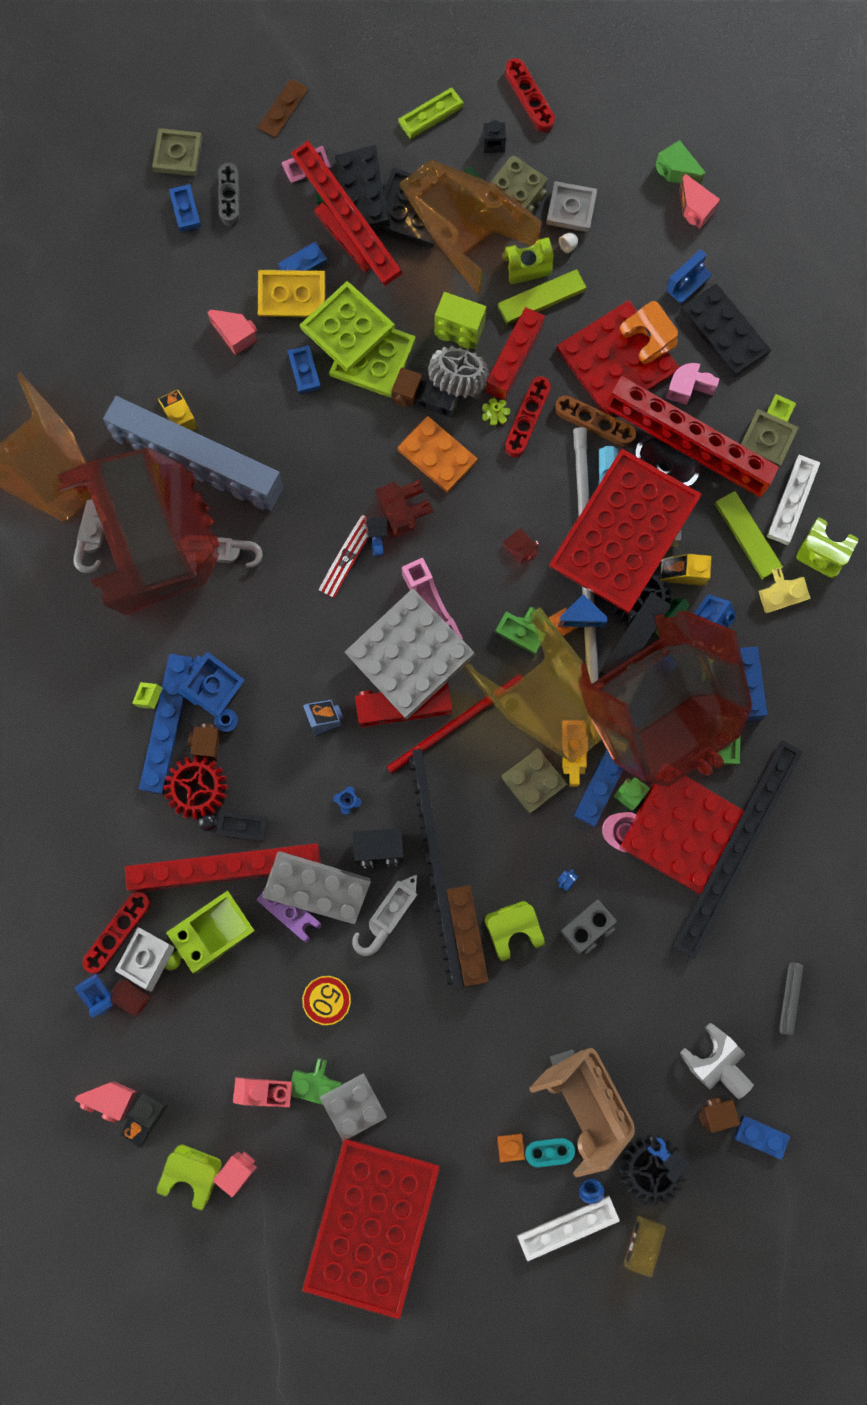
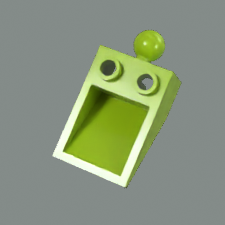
[164,891,254,974]

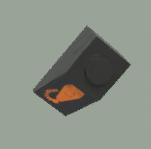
[119,1091,168,1148]

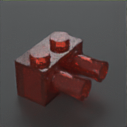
[375,479,433,538]

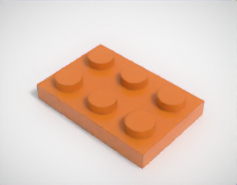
[397,416,478,493]

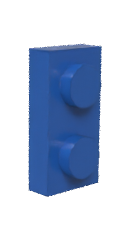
[169,184,201,232]
[278,242,328,271]
[288,345,321,394]
[734,1115,790,1160]

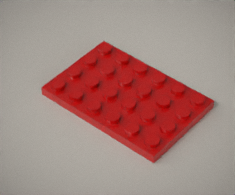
[549,448,702,613]
[302,1139,440,1319]

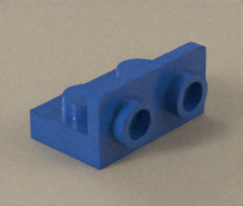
[666,249,712,304]
[683,594,736,649]

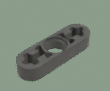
[218,163,240,226]

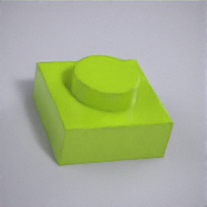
[767,394,796,422]
[132,682,163,709]

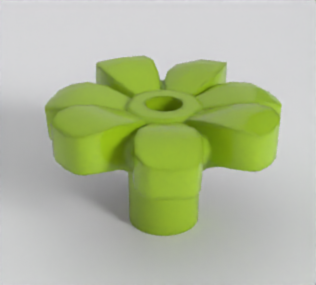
[482,398,510,426]

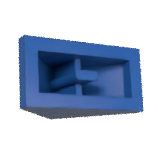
[558,594,607,628]

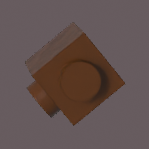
[391,367,422,407]
[188,724,221,760]
[699,1097,740,1133]

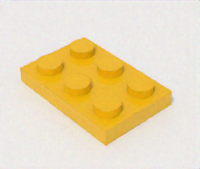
[258,270,325,317]

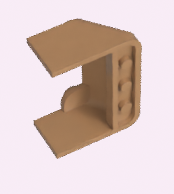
[529,1048,635,1177]

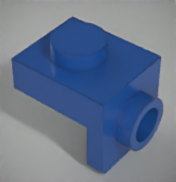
[75,974,113,1018]

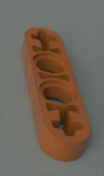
[555,395,636,447]

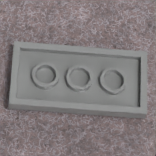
[263,851,371,924]

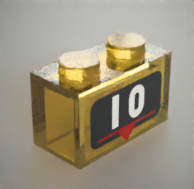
[624,1215,666,1278]

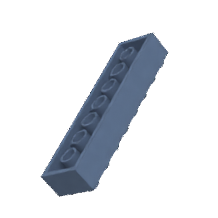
[103,396,284,511]

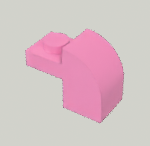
[666,363,719,405]

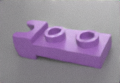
[256,891,322,943]

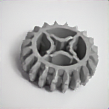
[428,346,489,398]

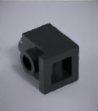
[482,120,506,153]

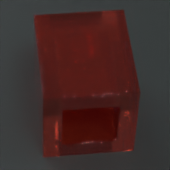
[110,979,152,1017]

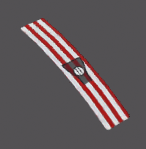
[319,515,368,598]

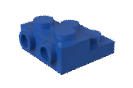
[177,651,244,718]

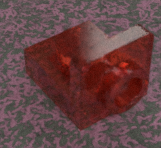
[503,528,539,564]

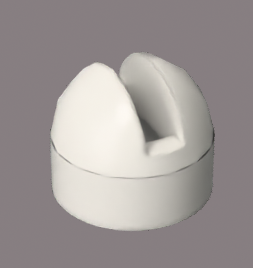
[559,233,578,253]

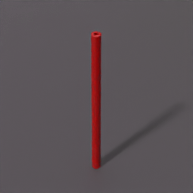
[386,674,524,774]

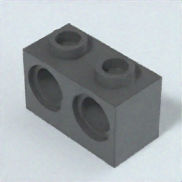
[560,899,617,954]

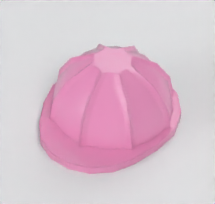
[602,812,636,852]

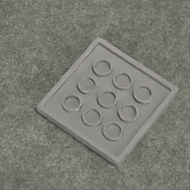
[345,589,476,719]

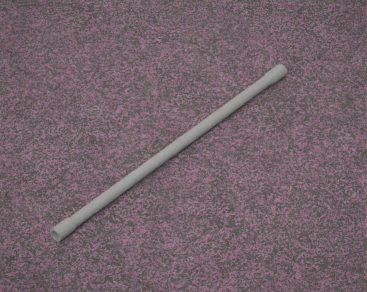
[573,427,603,740]

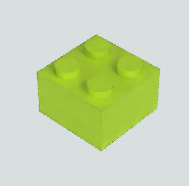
[434,292,487,349]

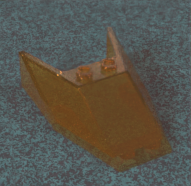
[400,159,542,295]
[0,372,98,523]

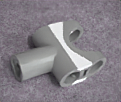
[680,1023,754,1100]

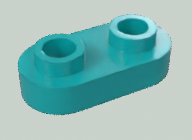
[525,1138,575,1167]

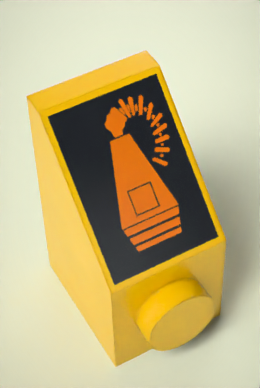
[158,389,198,431]
[660,554,711,586]

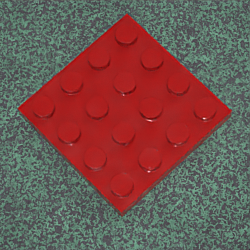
[556,300,680,415]
[620,764,744,895]

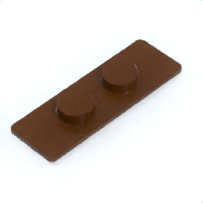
[258,79,308,138]

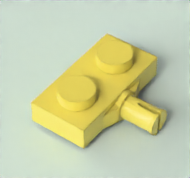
[758,567,810,613]

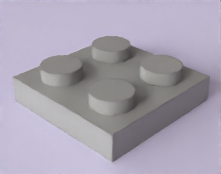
[546,181,597,232]
[115,927,175,992]
[320,1073,387,1141]

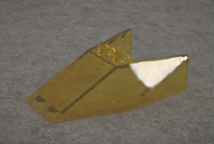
[462,607,609,763]

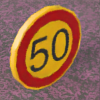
[302,976,351,1025]

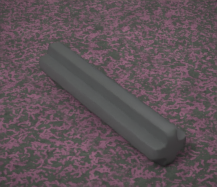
[779,962,803,1035]

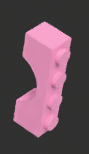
[402,558,463,640]

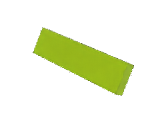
[497,269,587,325]
[715,491,783,580]

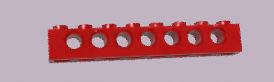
[604,376,779,498]

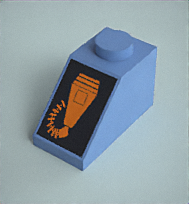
[303,700,343,736]

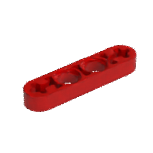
[505,58,555,133]
[314,203,372,273]
[505,376,551,458]
[83,892,151,974]

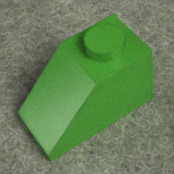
[655,140,705,185]

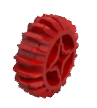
[163,756,229,820]

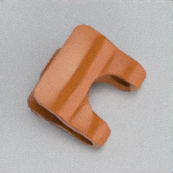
[620,301,678,364]

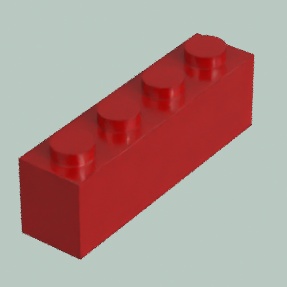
[485,307,545,401]
[355,682,452,728]

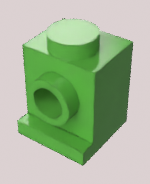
[613,777,650,811]

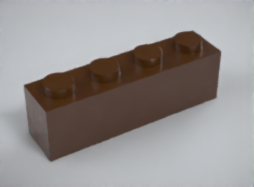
[447,885,489,987]

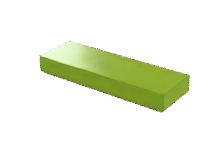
[399,87,464,139]

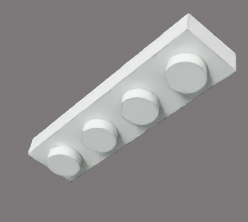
[767,455,820,545]
[517,1196,619,1261]

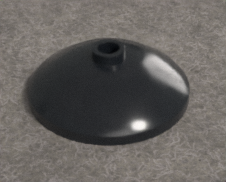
[634,434,701,487]

